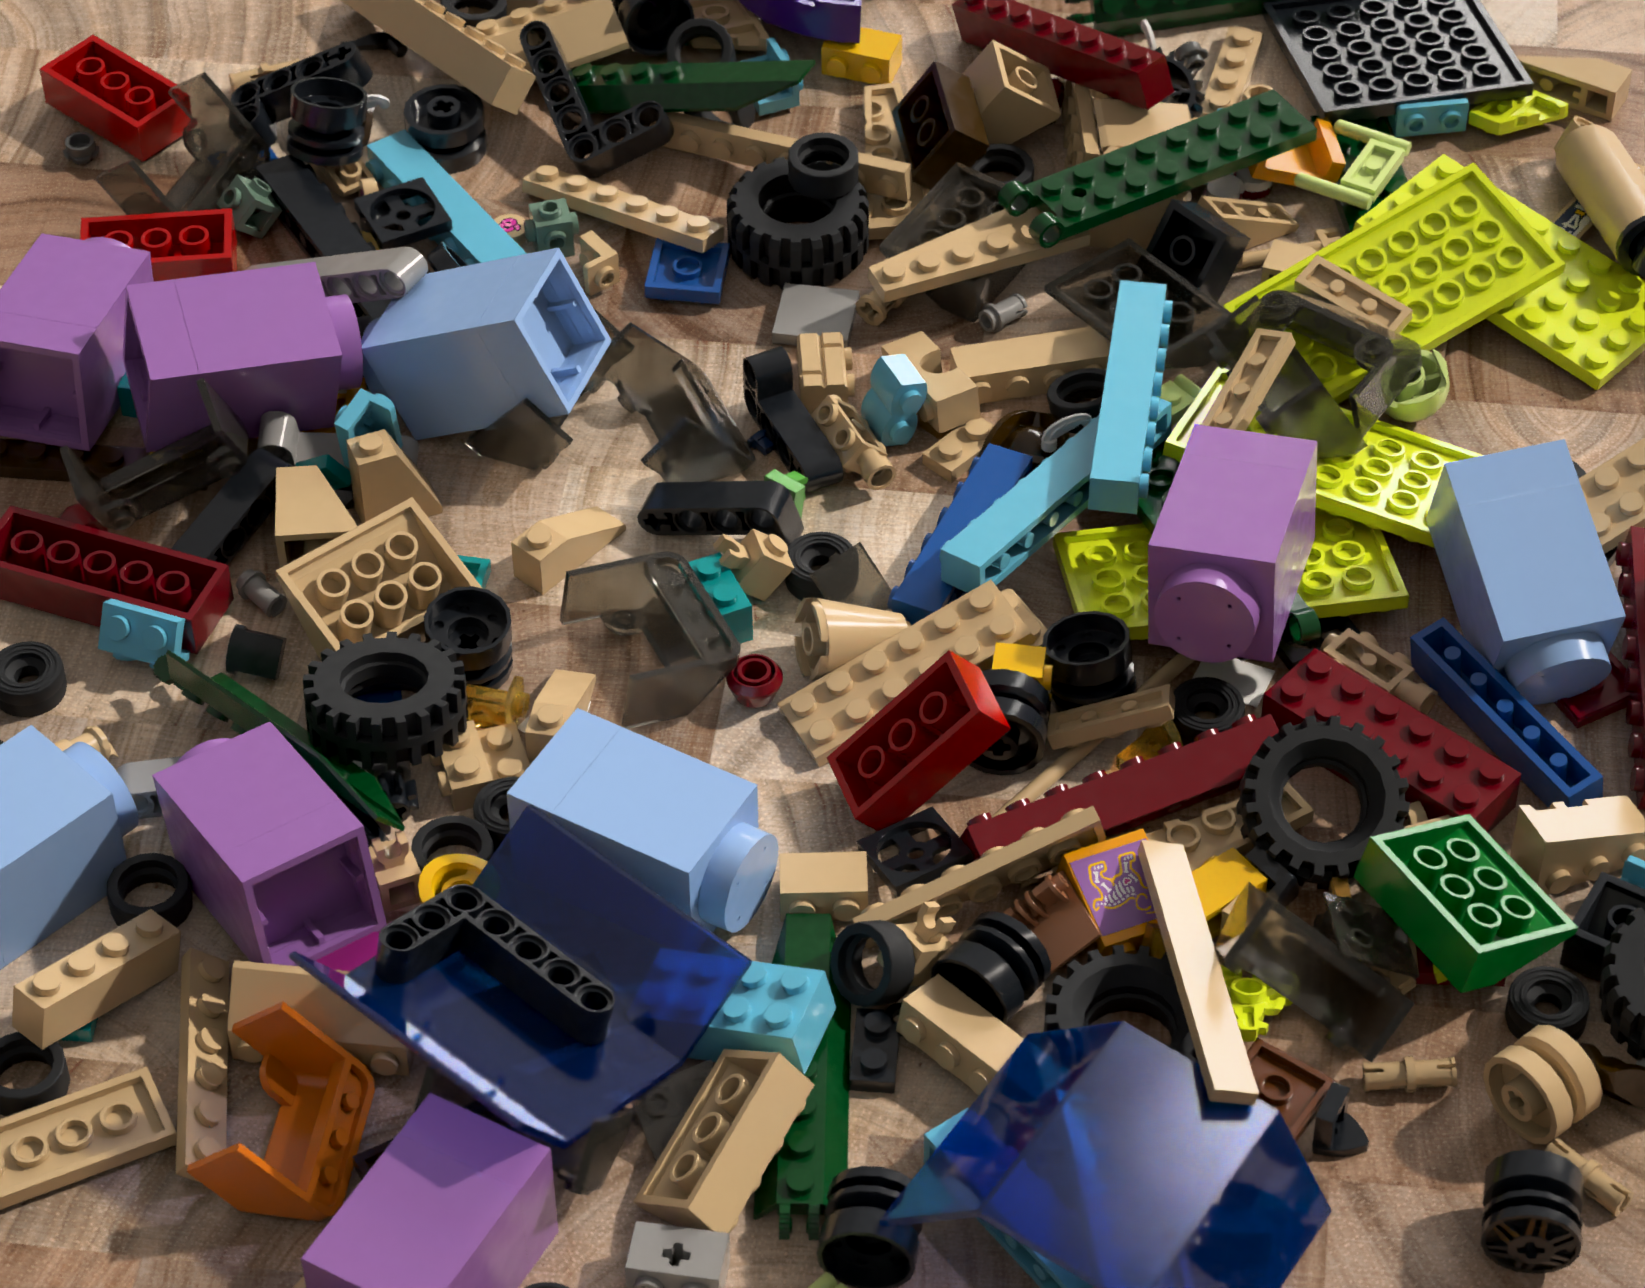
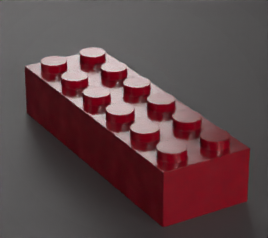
[0,505,234,654]
[1261,648,1522,833]

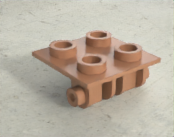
[1003,870,1102,974]

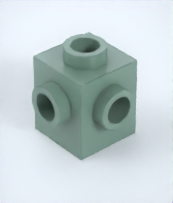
[217,174,282,239]
[524,198,579,257]

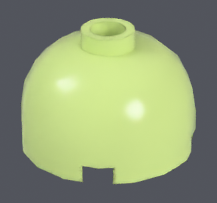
[1370,343,1450,423]

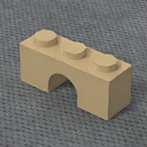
[881,331,981,434]

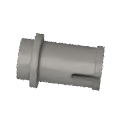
[978,293,1028,333]
[236,569,287,617]

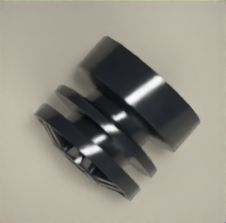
[611,0,695,56]
[286,77,368,166]
[424,586,513,698]
[1042,611,1137,712]
[931,911,1051,1025]
[1480,1149,1584,1274]
[816,1166,926,1288]

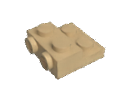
[428,720,530,812]

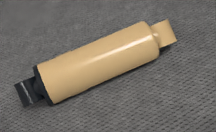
[1554,116,1645,278]

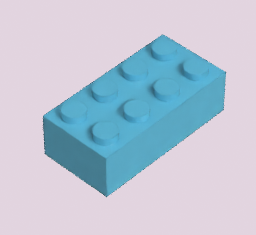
[628,949,836,1075]

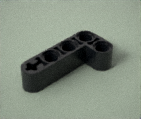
[230,42,373,153]
[743,346,844,494]
[171,448,294,565]
[637,480,804,547]

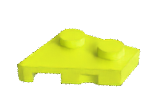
[1468,90,1569,136]

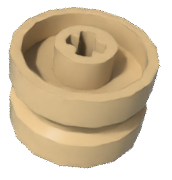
[1483,1025,1603,1145]

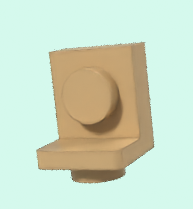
[579,230,620,296]

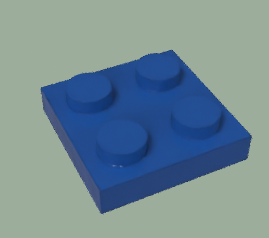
[644,238,731,304]

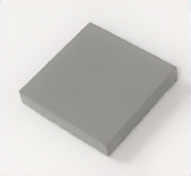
[772,283,859,347]

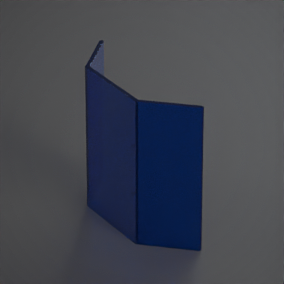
[289,804,752,1150]
[879,1021,1332,1288]

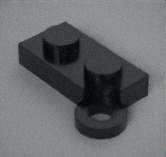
[849,1002,903,1094]

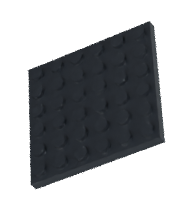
[1262,0,1534,125]

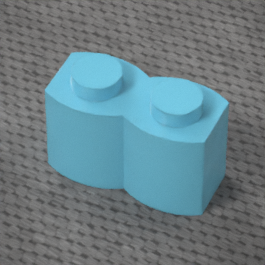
[861,354,927,447]

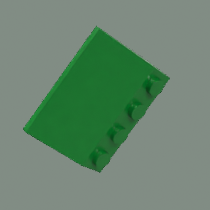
[1354,814,1578,993]

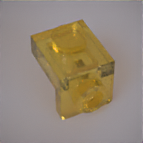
[466,675,530,729]

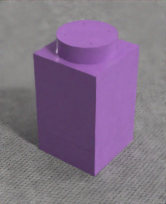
[0,233,154,451]
[122,262,363,452]
[1148,424,1318,663]
[152,721,387,967]
[301,1093,559,1288]

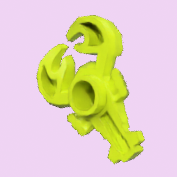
[1220,965,1299,1042]

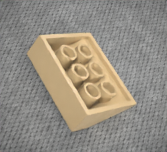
[275,497,482,660]

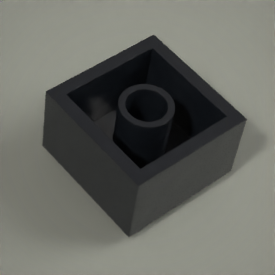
[1138,199,1251,305]

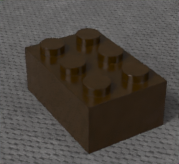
[892,61,990,197]

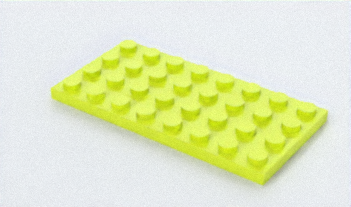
[1353,154,1645,391]
[1223,162,1566,405]
[1163,366,1483,548]
[1053,507,1409,640]

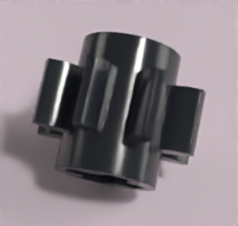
[376,771,419,822]

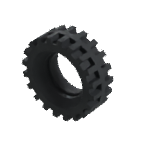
[303,632,468,770]
[1236,715,1410,889]
[1043,945,1202,1116]

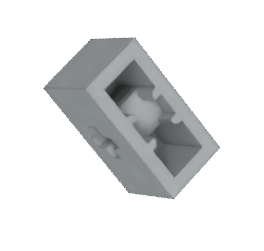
[625,1221,730,1288]

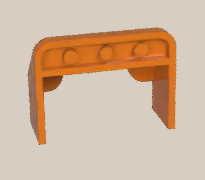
[186,1001,375,1221]

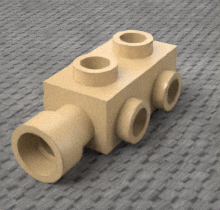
[811,395,896,490]
[1320,628,1438,716]

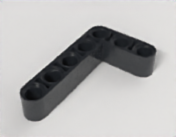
[519,21,674,179]
[374,884,615,1045]

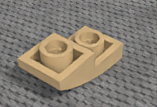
[309,159,376,197]

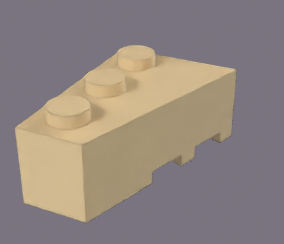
[1510,795,1645,895]

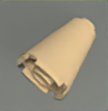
[794,597,911,680]

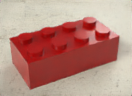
[39,35,196,162]
[80,208,237,282]
[827,650,1011,831]

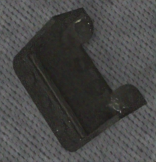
[1205,295,1368,459]

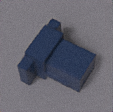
[746,429,774,456]

